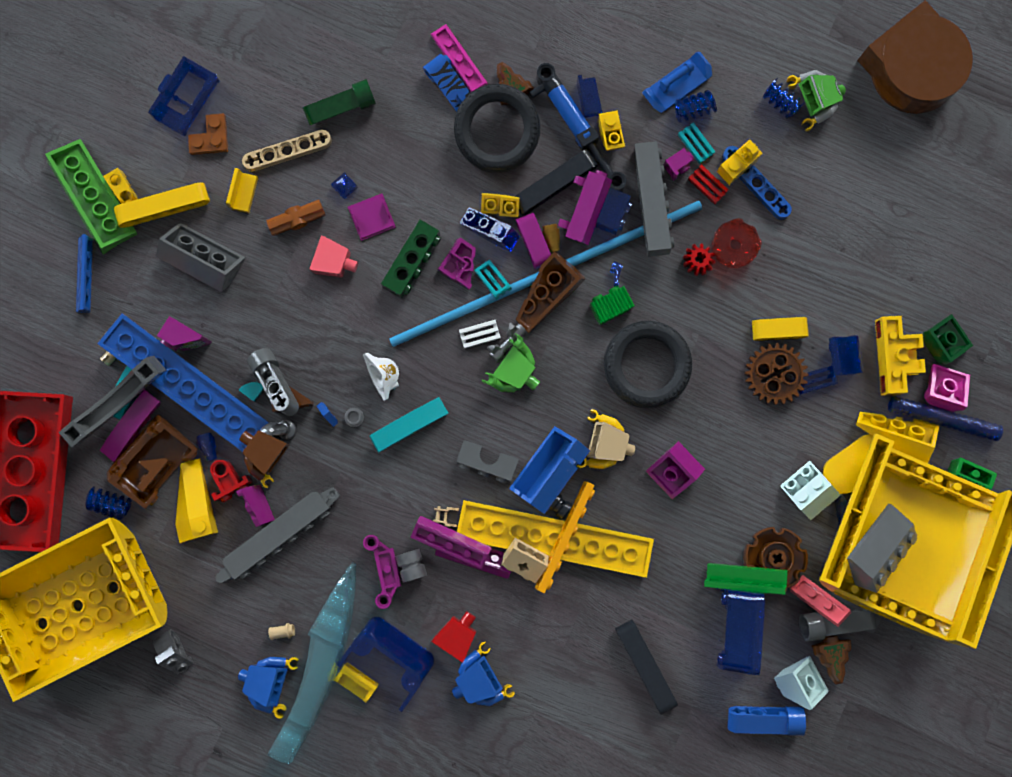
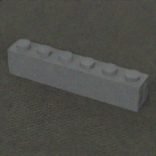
[633,141,674,257]

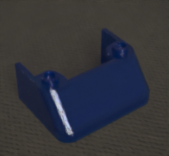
[716,589,765,675]
[337,616,435,712]

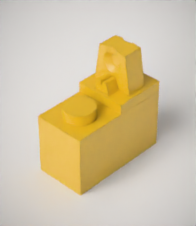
[717,140,763,185]

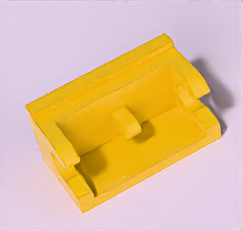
[334,662,379,703]

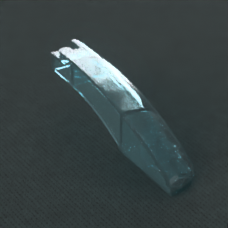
[267,562,356,764]

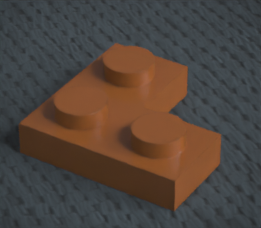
[188,113,228,155]

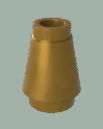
[542,224,560,252]

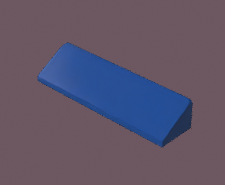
[76,234,93,313]

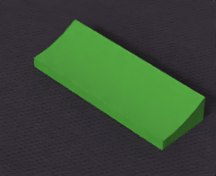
[45,139,137,255]

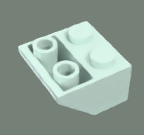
[781,461,841,520]

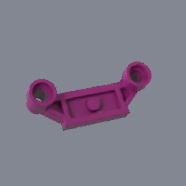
[363,535,402,609]

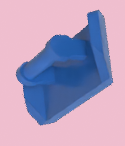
[642,52,712,113]

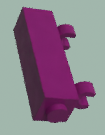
[558,170,612,245]

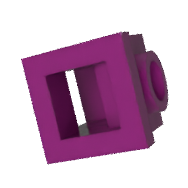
[663,148,694,181]

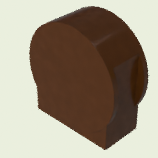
[857,0,973,114]

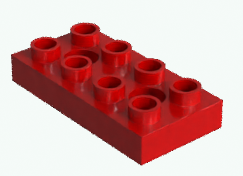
[0,391,73,552]

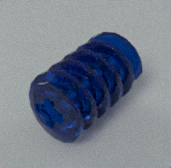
[763,78,805,119]
[675,90,717,123]
[85,486,132,520]

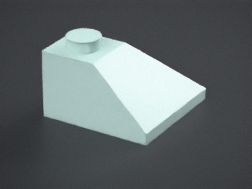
[774,656,829,710]

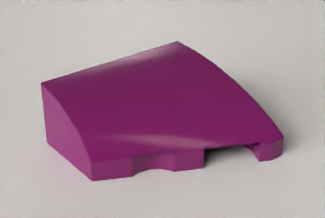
[437,237,476,290]

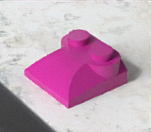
[924,364,970,412]

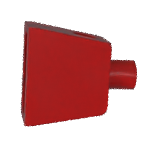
[431,611,476,663]

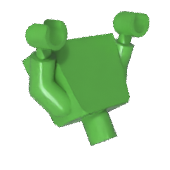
[482,333,540,393]

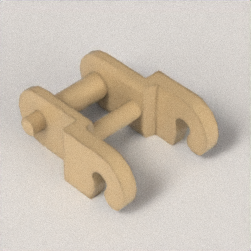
[433,506,459,527]

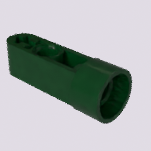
[302,79,376,125]

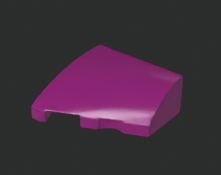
[236,485,275,527]

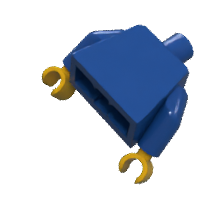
[452,642,515,706]
[238,657,299,719]

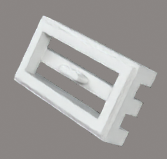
[459,320,501,349]

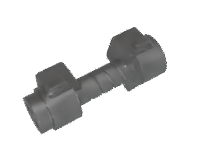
[487,323,527,362]

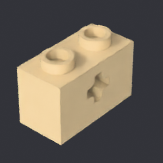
[502,538,549,583]

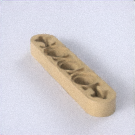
[242,130,332,172]

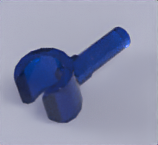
[610,261,623,287]

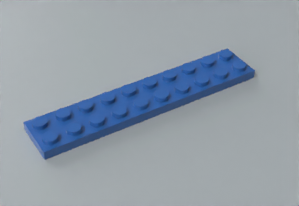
[97,313,269,452]

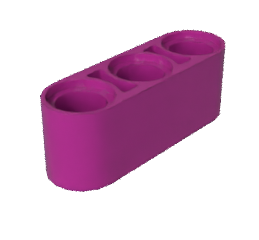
[515,213,551,270]

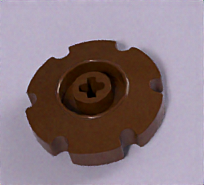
[744,527,808,588]

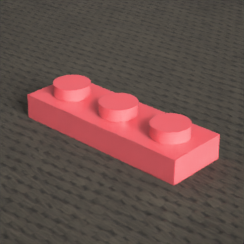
[790,575,851,627]

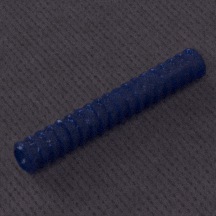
[888,395,1003,442]

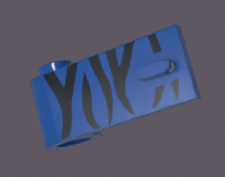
[423,54,470,112]

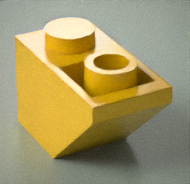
[597,110,625,151]

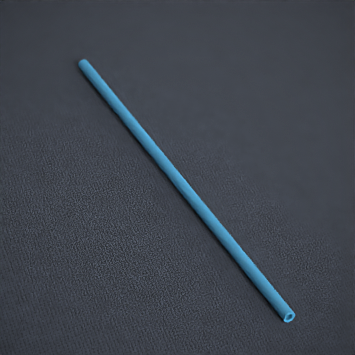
[389,201,702,347]

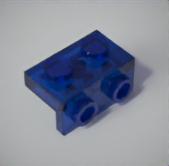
[829,335,863,376]

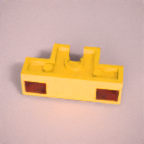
[875,316,926,396]

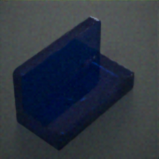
[577,75,602,118]

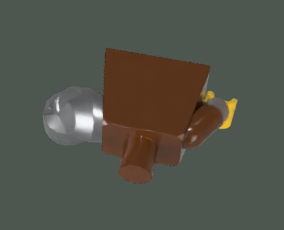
[239,420,297,488]

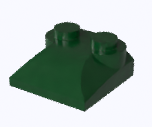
[923,314,973,365]

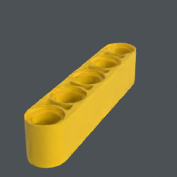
[113,182,210,228]

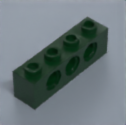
[381,219,441,298]

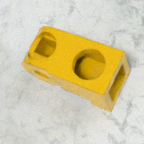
[103,168,138,204]

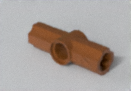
[266,200,326,236]

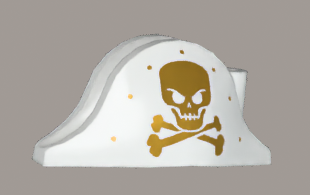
[363,353,399,400]

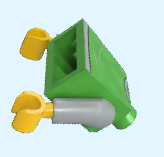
[787,70,846,131]

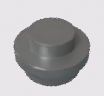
[344,408,364,427]

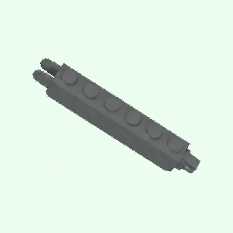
[216,487,340,583]

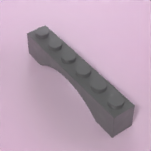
[59,356,167,447]

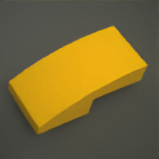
[481,193,520,217]

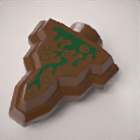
[497,62,534,106]
[812,635,852,685]

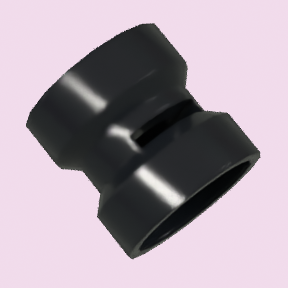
[549,494,573,519]

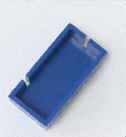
[509,426,590,514]

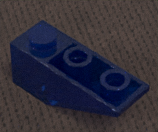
[459,207,520,252]

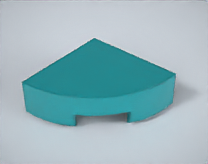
[239,382,264,402]

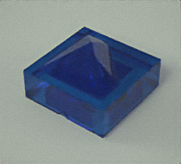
[331,172,358,199]

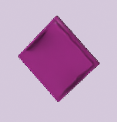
[348,193,396,241]

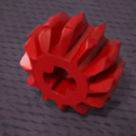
[683,243,715,276]

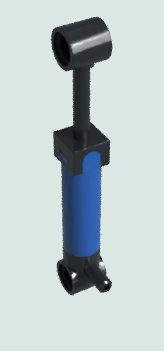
[529,63,626,195]

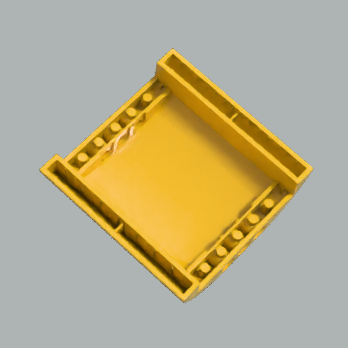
[819,434,1012,649]

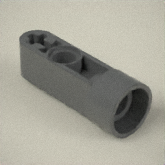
[247,348,299,416]
[799,608,877,642]

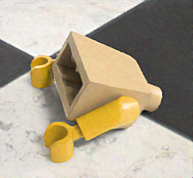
[577,410,635,469]

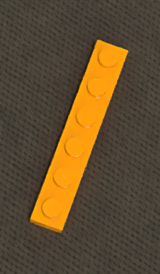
[534,481,595,593]

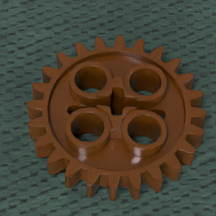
[744,343,809,405]

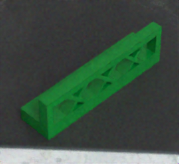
[704,563,788,595]

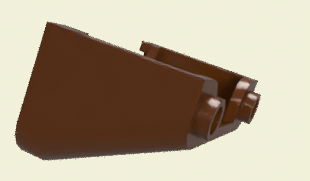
[107,415,198,509]

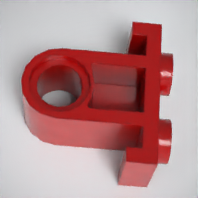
[210,460,253,503]

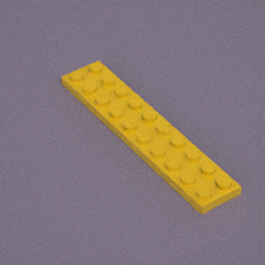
[457,500,654,578]

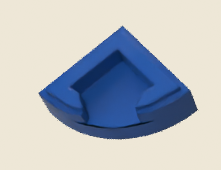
[317,402,338,427]

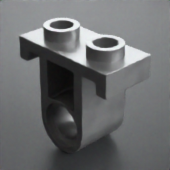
[153,629,194,674]

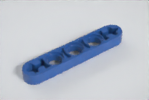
[722,146,792,220]

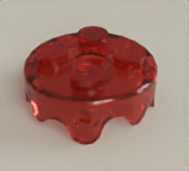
[711,218,762,268]

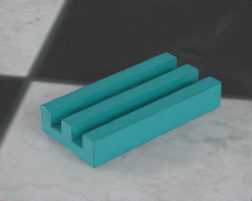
[678,122,715,164]
[474,260,512,300]

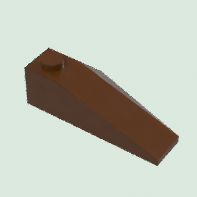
[515,252,586,333]

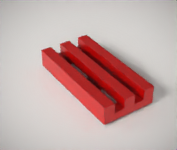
[688,164,729,204]

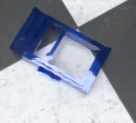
[148,56,220,137]

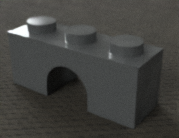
[456,440,519,484]

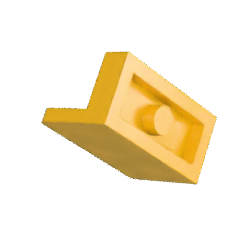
[226,168,258,213]

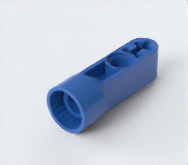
[728,706,806,736]

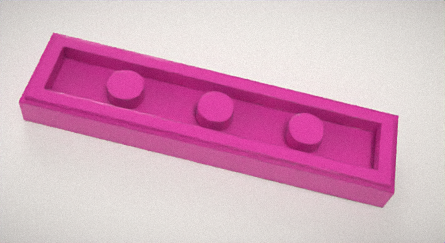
[431,24,488,93]

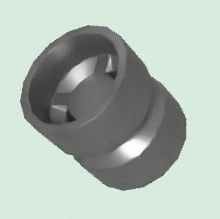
[395,549,427,582]

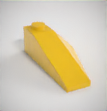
[856,412,939,463]
[175,458,218,543]

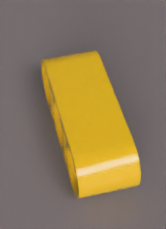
[752,317,809,341]

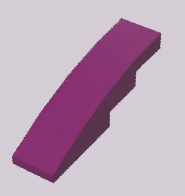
[100,390,161,462]

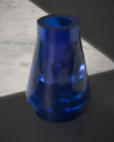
[196,432,217,462]

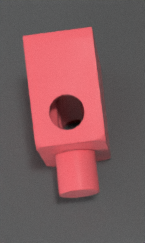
[310,235,358,278]

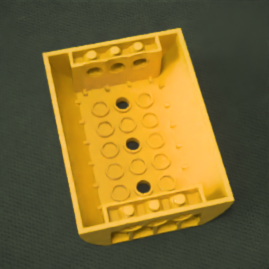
[0,518,167,702]

